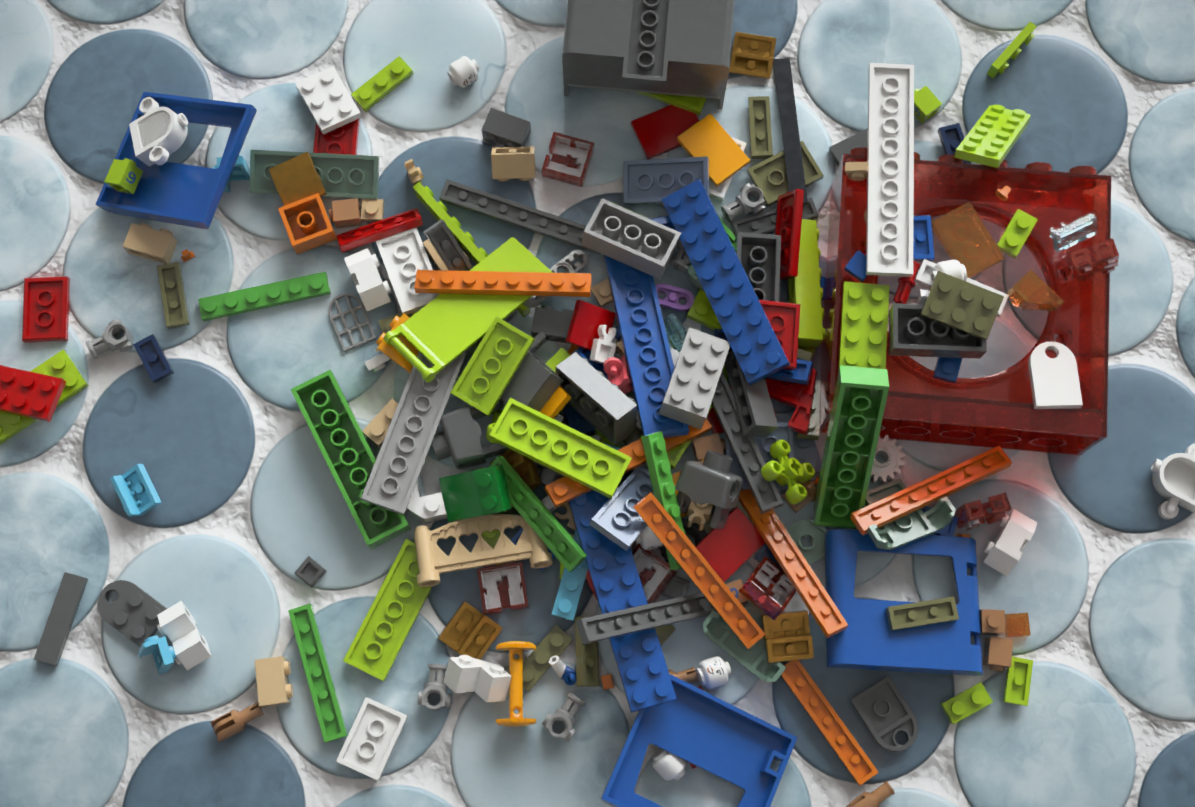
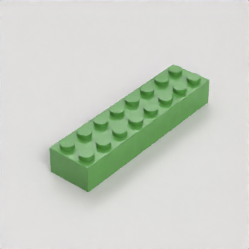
[813,365,889,529]
[290,369,411,550]

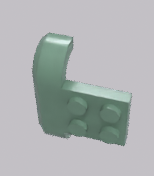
[865,478,956,550]
[702,597,786,683]

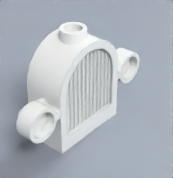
[129,97,188,167]
[1150,443,1195,520]

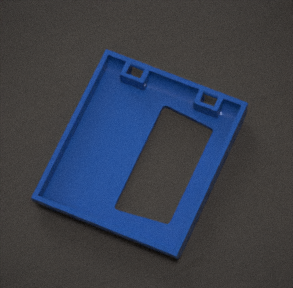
[95,92,257,229]
[825,529,983,676]
[600,674,798,807]

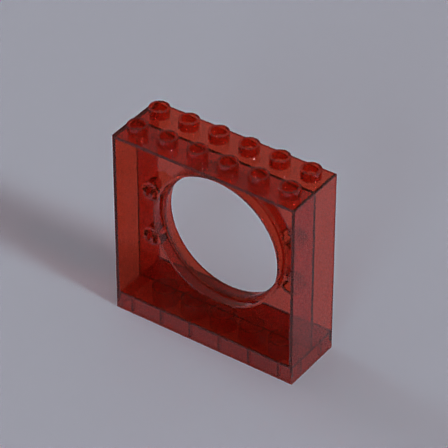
[820,147,1111,456]

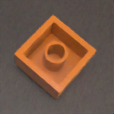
[278,193,337,255]

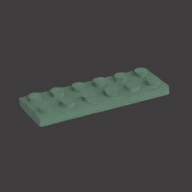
[249,149,380,199]

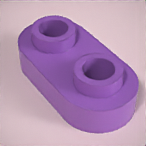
[655,283,694,312]

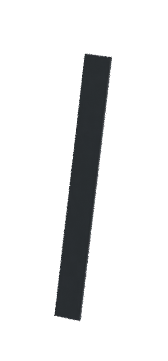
[773,58,808,203]

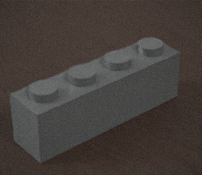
[724,350,778,438]

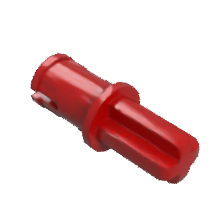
[893,261,920,304]

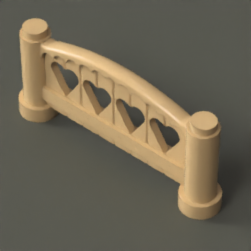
[414,514,553,587]

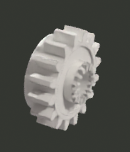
[870,435,905,484]

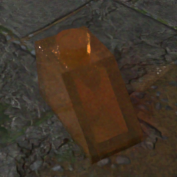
[1007,270,1064,311]

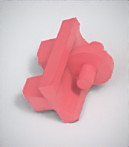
[603,355,633,394]

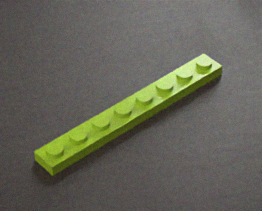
[413,182,531,318]

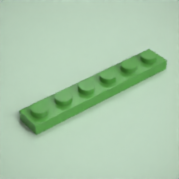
[198,271,331,321]
[641,431,685,570]
[489,456,587,572]
[288,604,348,743]

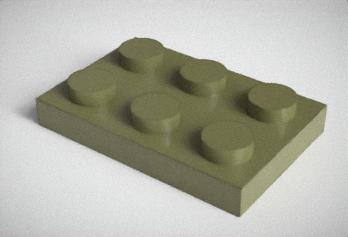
[747,141,824,207]
[920,271,1004,340]

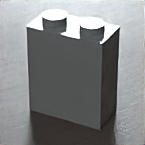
[499,352,563,412]

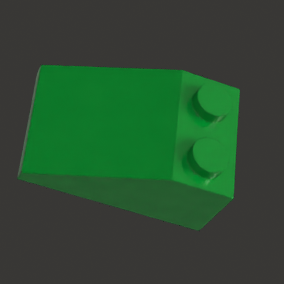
[439,464,512,522]

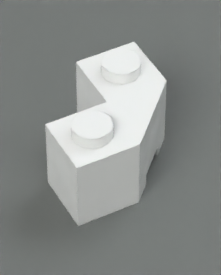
[344,248,392,311]
[406,481,447,523]
[983,509,1037,576]
[157,601,211,670]
[443,655,512,702]

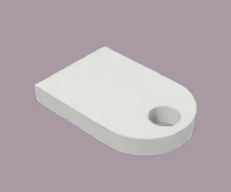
[1028,342,1083,409]

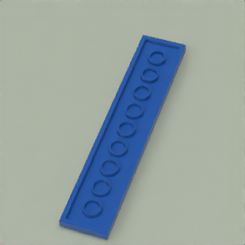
[661,179,790,385]
[603,254,689,438]
[568,490,677,713]

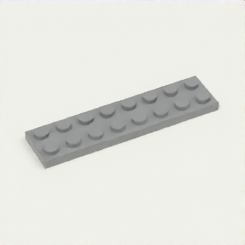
[361,350,467,515]

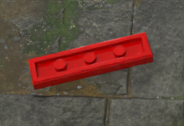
[336,208,423,253]

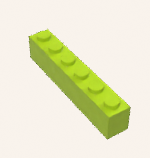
[788,219,826,348]

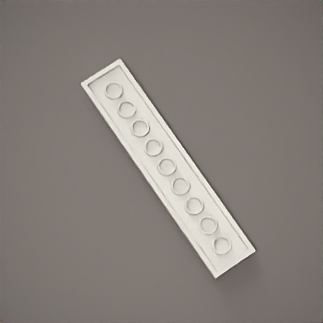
[866,63,914,277]

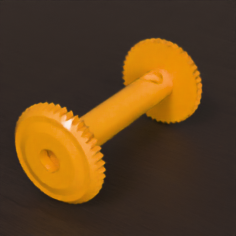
[496,641,536,727]

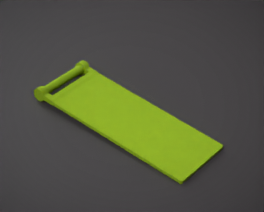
[383,237,553,383]

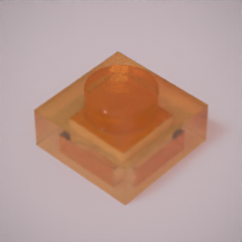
[1005,613,1031,637]

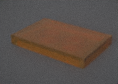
[931,202,1005,278]

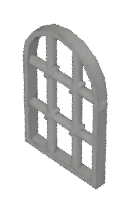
[328,293,376,352]

